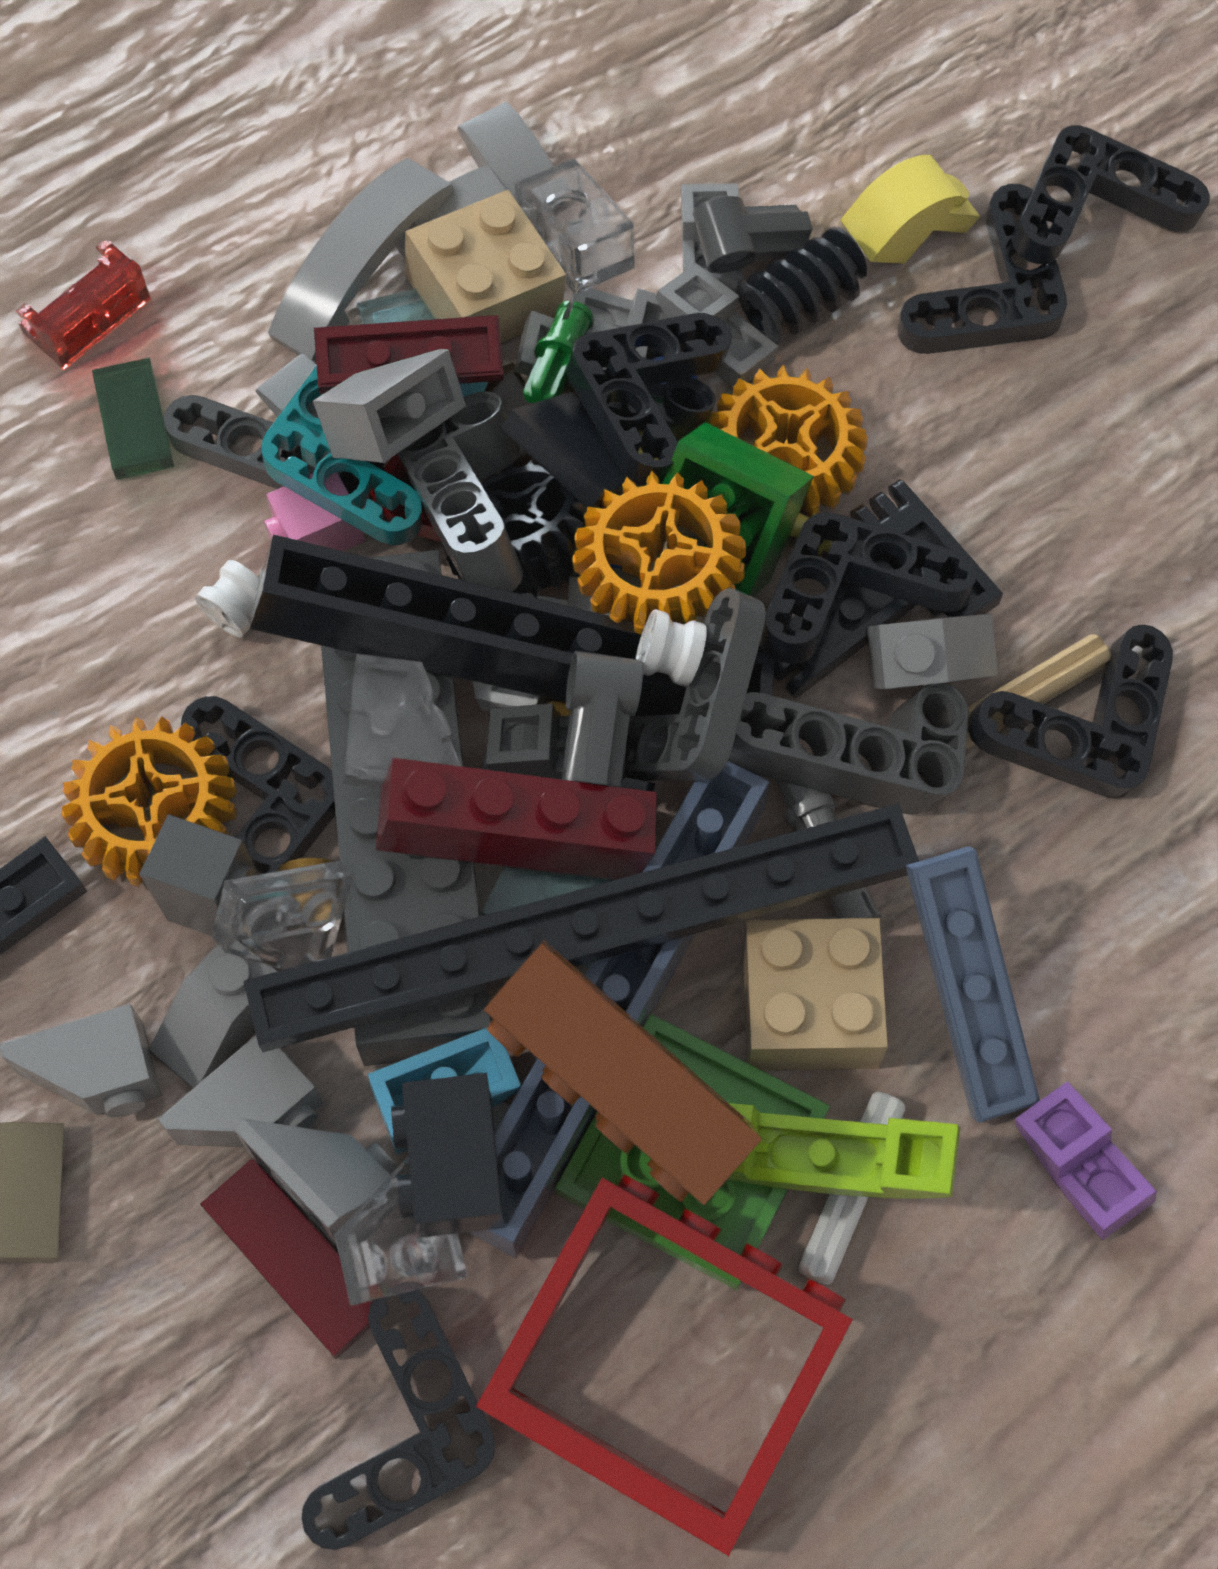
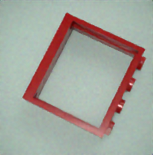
[476,1174,853,1556]

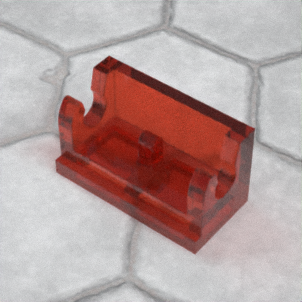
[16,240,151,370]

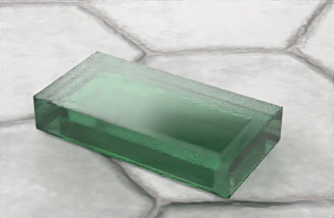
[92,357,175,480]

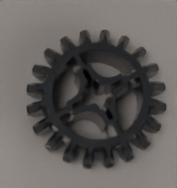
[442,459,602,598]

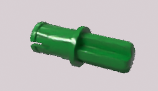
[523,300,594,403]

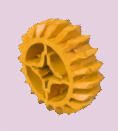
[708,364,868,517]
[572,471,746,634]
[62,716,237,888]

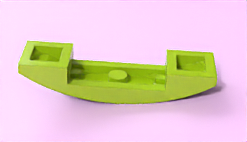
[728,1103,961,1199]

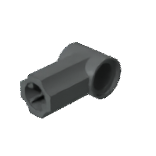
[693,196,813,273]
[562,650,643,787]

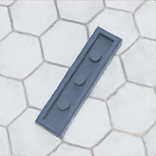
[906,846,1040,1123]

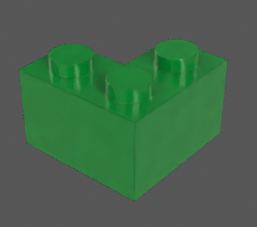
[662,422,814,597]

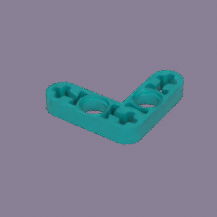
[262,365,422,545]

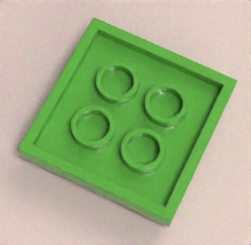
[555,1014,830,1291]

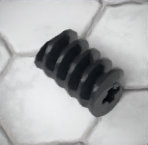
[736,227,867,345]

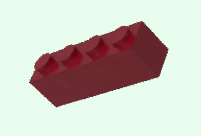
[376,757,657,880]

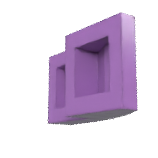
[1015,1081,1157,1240]

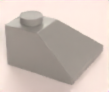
[233,1119,401,1255]

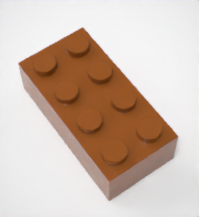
[484,940,762,1205]

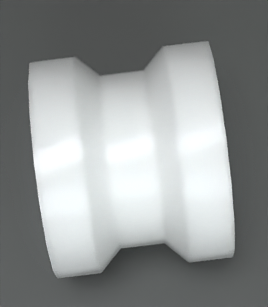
[195,560,259,638]
[636,609,707,687]

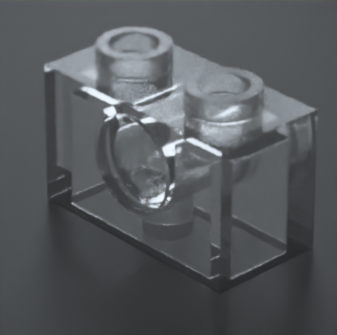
[514,158,635,294]

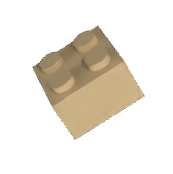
[405,189,566,343]
[742,918,888,1071]

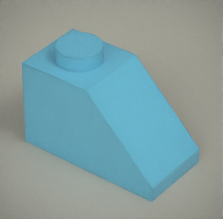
[368,1028,521,1155]

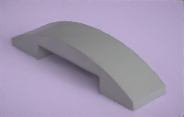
[268,158,454,364]

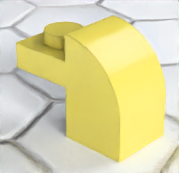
[840,155,980,264]

